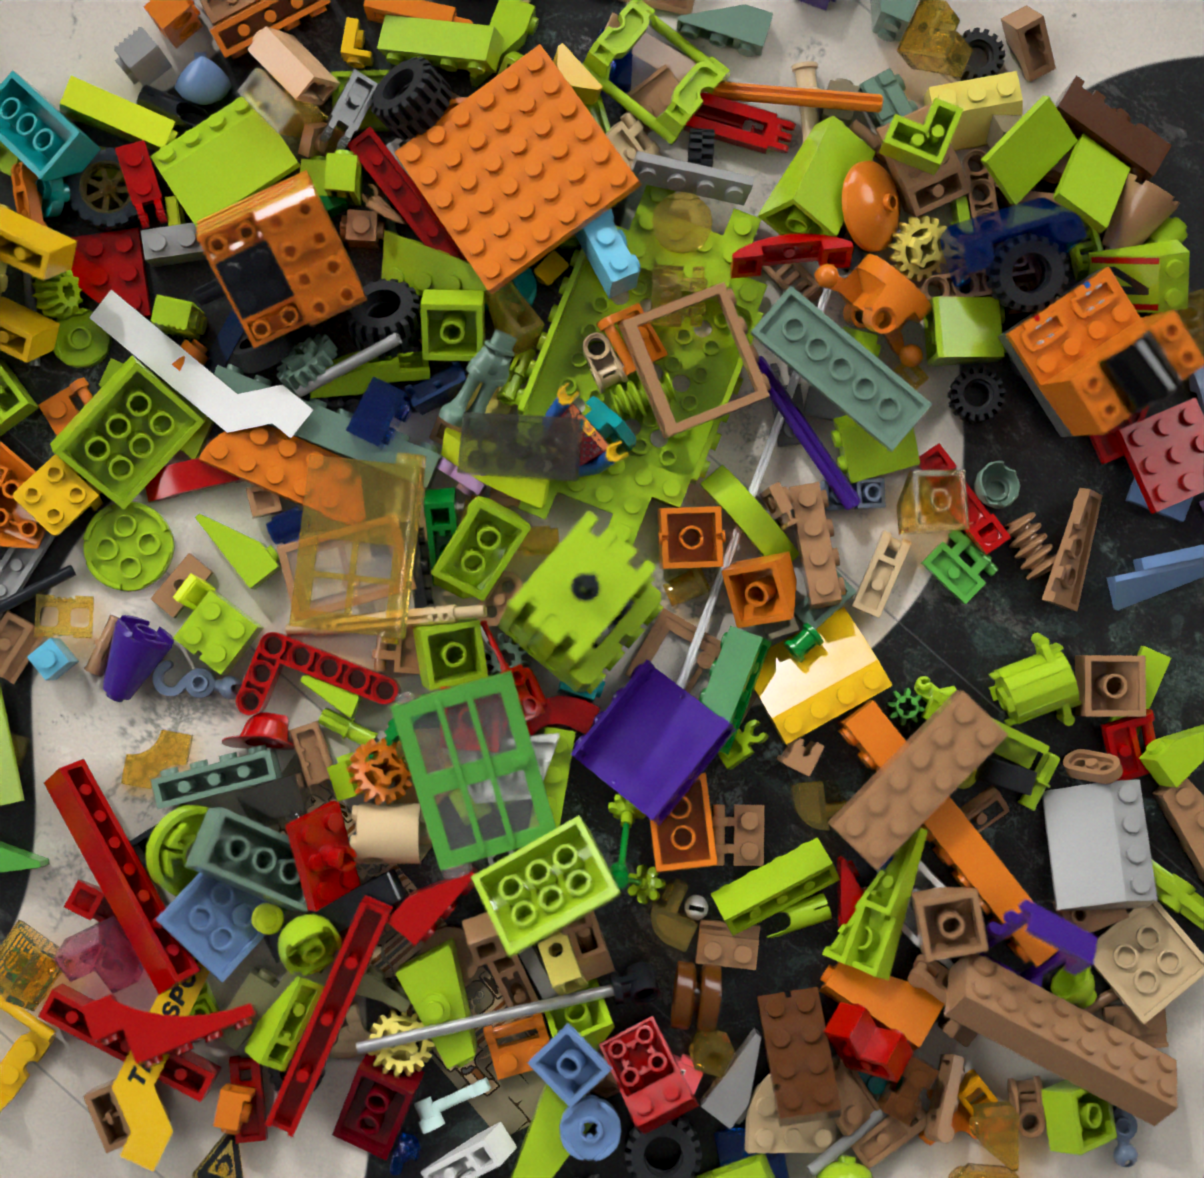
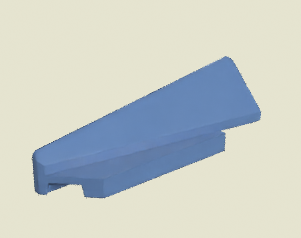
[1107,544,1204,610]

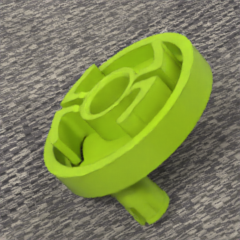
[146,803,208,896]

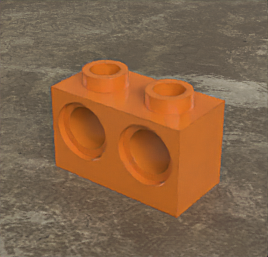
[143,0,203,49]

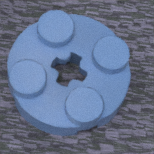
[560,1095,621,1161]

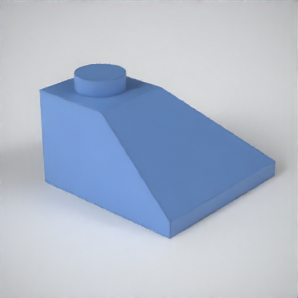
[528,1023,612,1108]

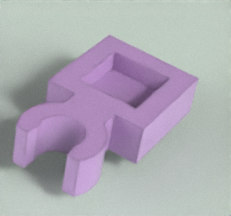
[436,457,487,497]

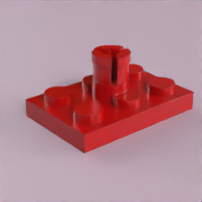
[285,801,361,911]

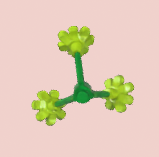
[608,794,666,905]

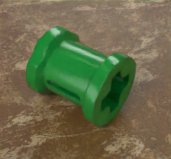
[783,623,824,662]

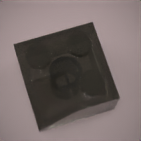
[236,772,314,827]

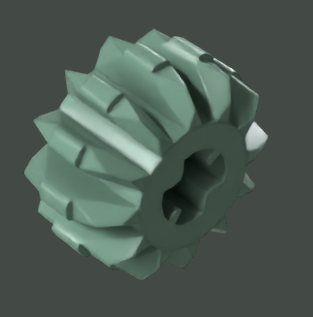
[484,633,532,677]

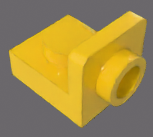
[340,17,373,68]

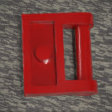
[1101,709,1156,781]

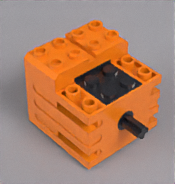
[193,170,367,348]

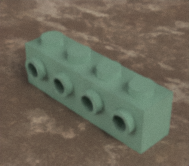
[151,744,282,809]

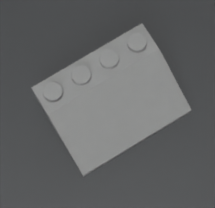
[1042,780,1157,911]

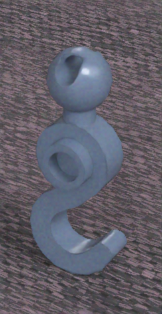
[152,661,242,700]
[1113,1105,1138,1167]

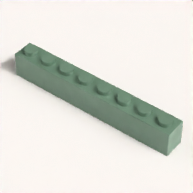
[214,364,442,489]

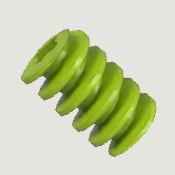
[609,371,676,420]

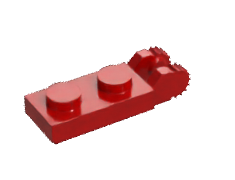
[115,140,168,229]

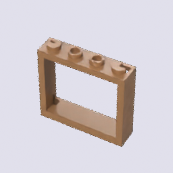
[619,282,771,439]

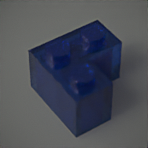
[346,376,413,450]

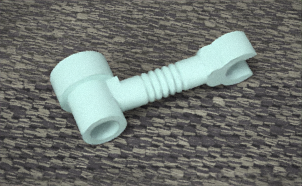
[414,1077,491,1134]

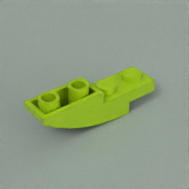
[310,351,430,398]

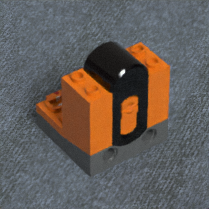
[998,267,1204,437]

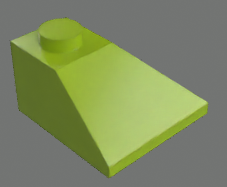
[542,978,614,1052]

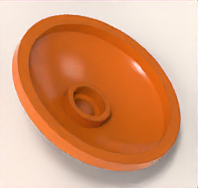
[842,161,901,252]

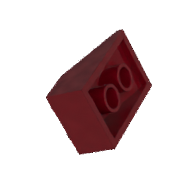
[332,1053,425,1160]

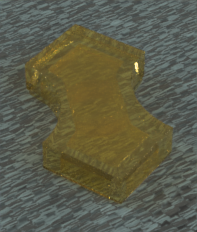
[121,729,193,789]

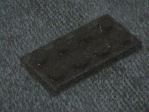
[457,412,584,482]

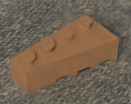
[1152,778,1204,883]

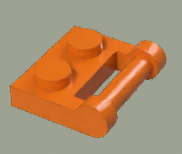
[597,303,669,376]
[38,377,93,435]
[483,1013,550,1080]

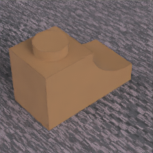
[1001,5,1056,82]

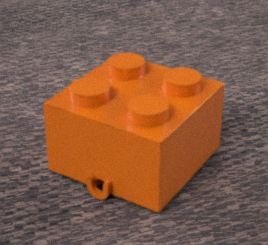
[657,506,726,569]

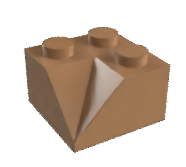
[911,887,989,962]

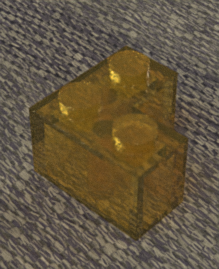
[896,0,973,77]

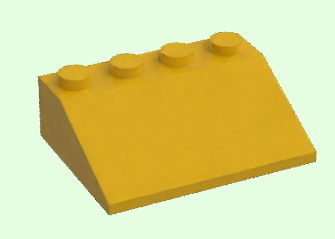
[754,607,893,745]

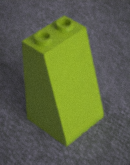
[758,115,876,237]

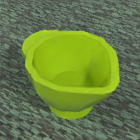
[1051,966,1097,1008]

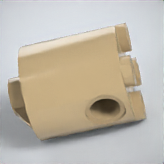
[350,803,433,864]

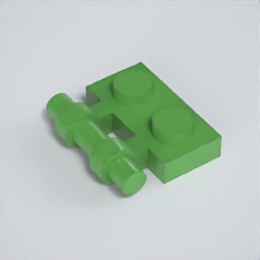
[921,527,999,605]

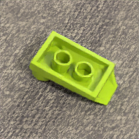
[431,496,531,601]

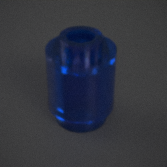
[266,506,313,545]

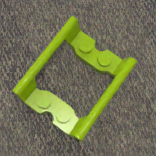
[582,0,730,145]

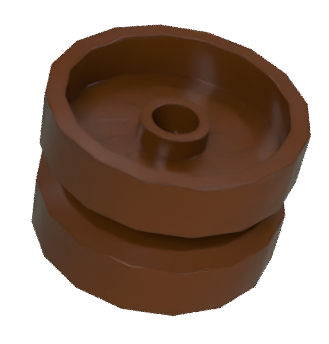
[671,961,722,1033]

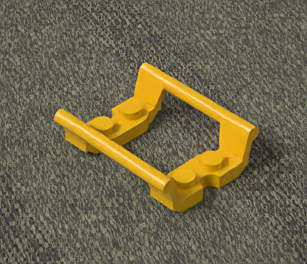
[0,993,57,1113]

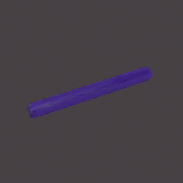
[757,356,861,510]

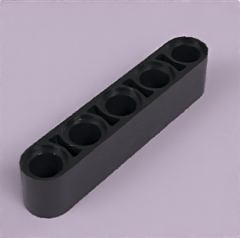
[263,868,408,964]

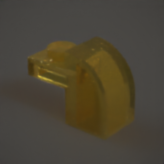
[790,780,849,830]
[650,878,698,952]

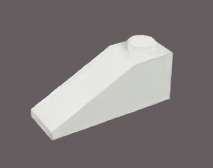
[420,1122,517,1178]

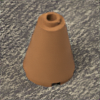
[1102,174,1180,250]

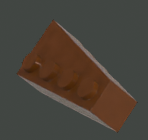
[1055,75,1172,183]

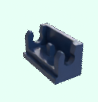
[405,361,468,415]

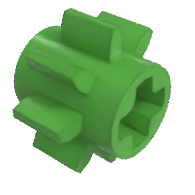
[885,688,925,725]

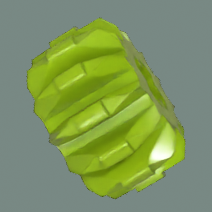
[32,269,83,319]

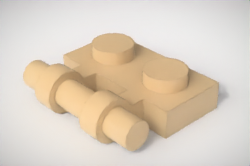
[606,111,662,185]

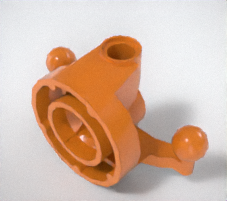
[814,254,932,368]

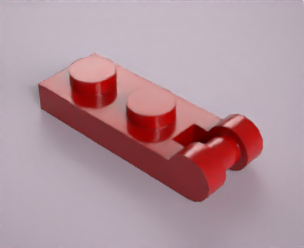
[229,1055,268,1143]

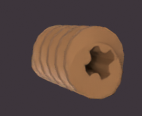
[1003,512,1057,580]

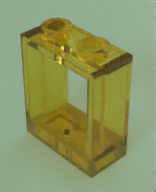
[237,68,328,138]

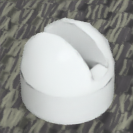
[684,895,708,920]

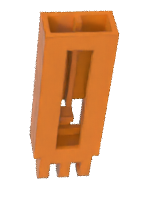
[364,0,473,24]

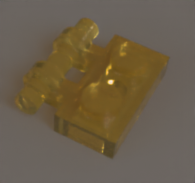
[651,264,707,327]

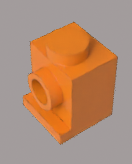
[213,1083,256,1135]

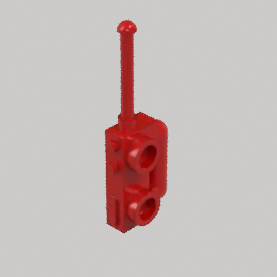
[480,620,548,722]

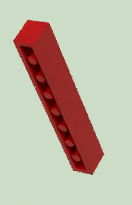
[44,759,200,995]

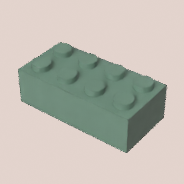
[185,808,308,912]

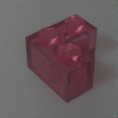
[53,916,144,994]

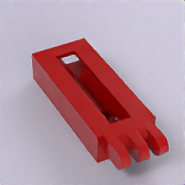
[683,92,796,154]

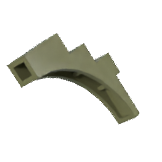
[219,939,411,1051]

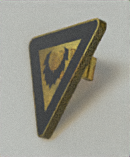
[192,1133,243,1178]

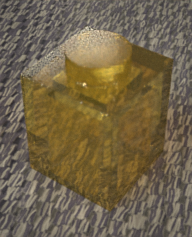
[688,1030,735,1078]

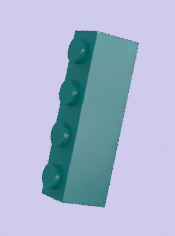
[0,70,101,182]

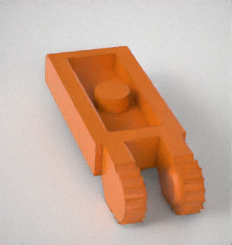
[10,162,47,227]

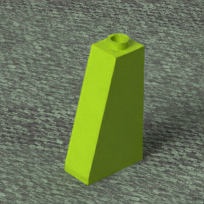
[395,938,478,1069]
[511,1082,594,1178]

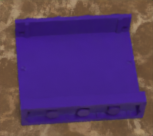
[571,659,736,826]

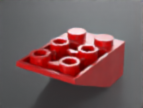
[387,867,478,946]
[599,1016,699,1135]

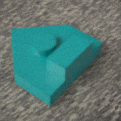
[585,396,637,452]

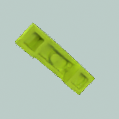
[700,464,799,561]

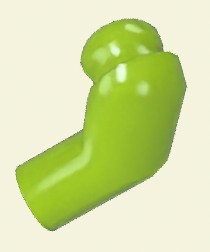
[914,676,956,703]

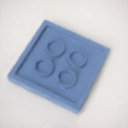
[155,873,285,983]

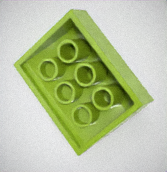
[150,91,300,227]
[50,355,205,510]
[471,816,621,957]

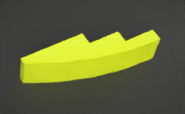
[441,428,550,508]

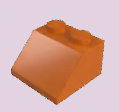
[721,552,797,628]

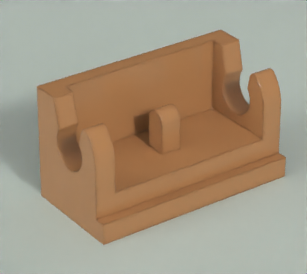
[776,739,825,777]

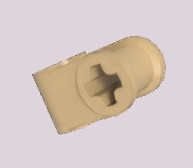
[583,333,628,394]

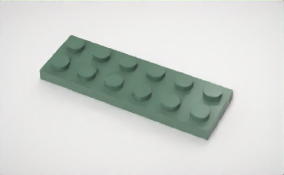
[750,285,932,452]

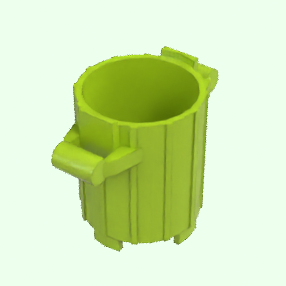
[989,633,1081,726]

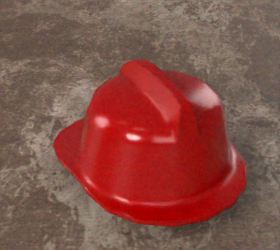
[222,712,295,750]

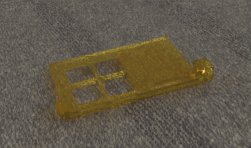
[289,453,427,645]

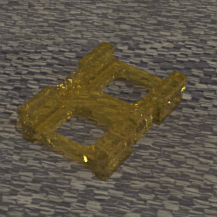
[34,594,94,639]

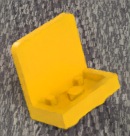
[13,454,103,536]

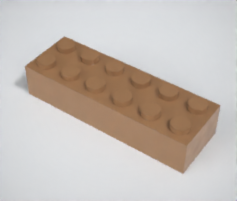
[828,690,1008,870]

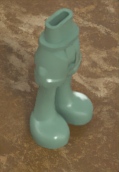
[439,330,517,437]

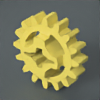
[888,215,952,281]
[367,1009,434,1078]

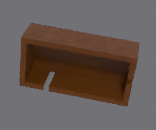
[757,987,842,1127]

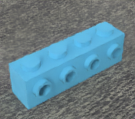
[575,208,641,298]

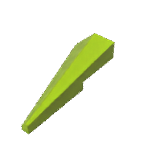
[823,827,928,980]

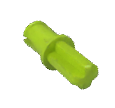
[318,708,378,745]
[1018,752,1060,811]

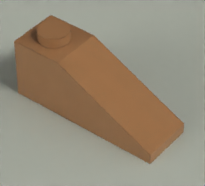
[487,954,544,1021]

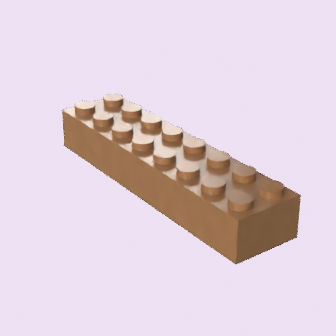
[944,953,1178,1127]

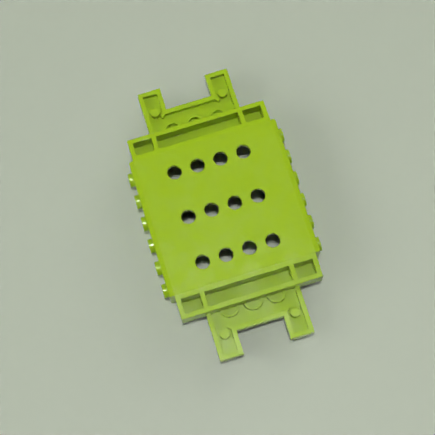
[512,185,768,546]

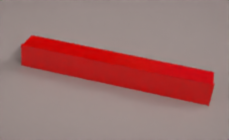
[265,895,393,1137]

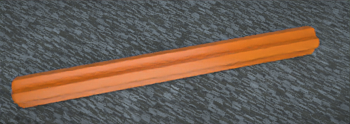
[707,82,884,113]

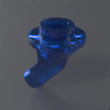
[390,1132,421,1175]

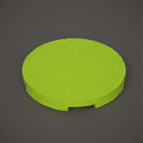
[83,502,174,591]

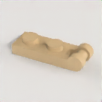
[851,530,911,618]

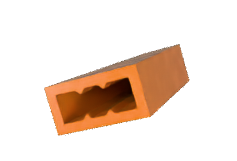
[819,962,945,1051]

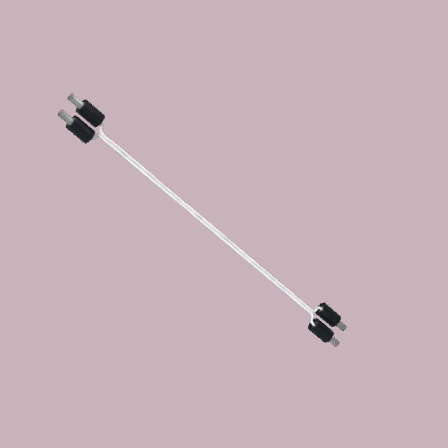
[676,228,870,689]

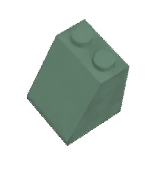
[871,0,918,42]

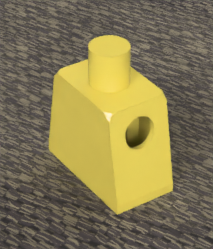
[538,931,589,996]

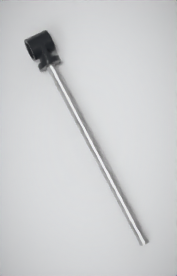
[356,962,661,1055]

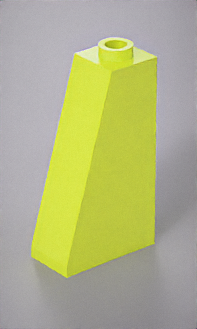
[60,75,178,151]

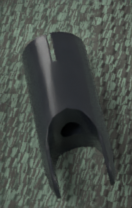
[136,85,208,130]

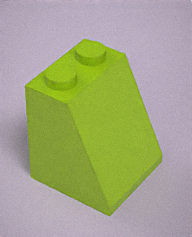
[923,297,1007,367]

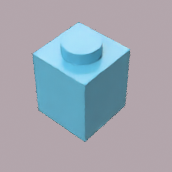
[27,638,79,680]

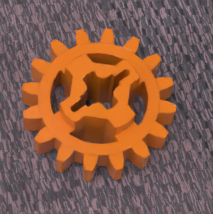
[347,738,412,805]

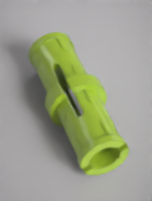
[496,345,536,405]

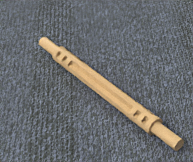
[285,604,487,636]

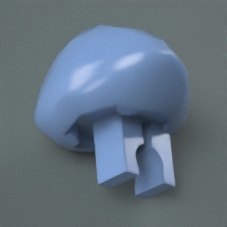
[174,52,232,105]

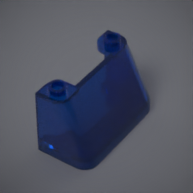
[940,197,1087,288]

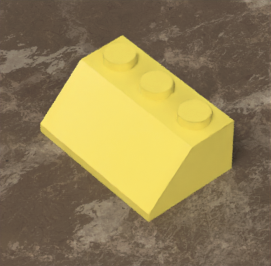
[923,71,1023,151]

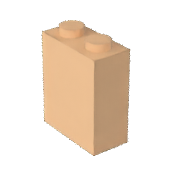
[247,26,340,106]

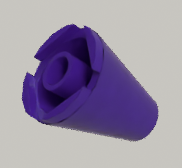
[103,615,175,702]

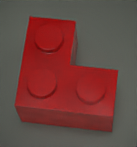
[824,1002,914,1082]

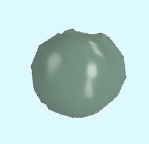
[974,460,1020,509]

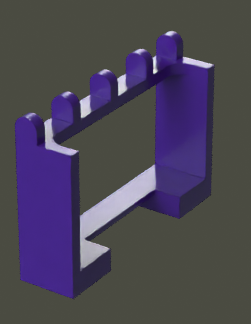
[961,900,1098,987]

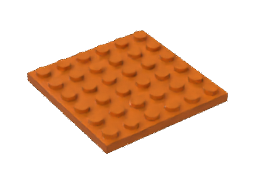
[394,44,642,294]

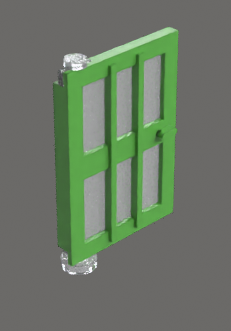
[390,671,557,879]

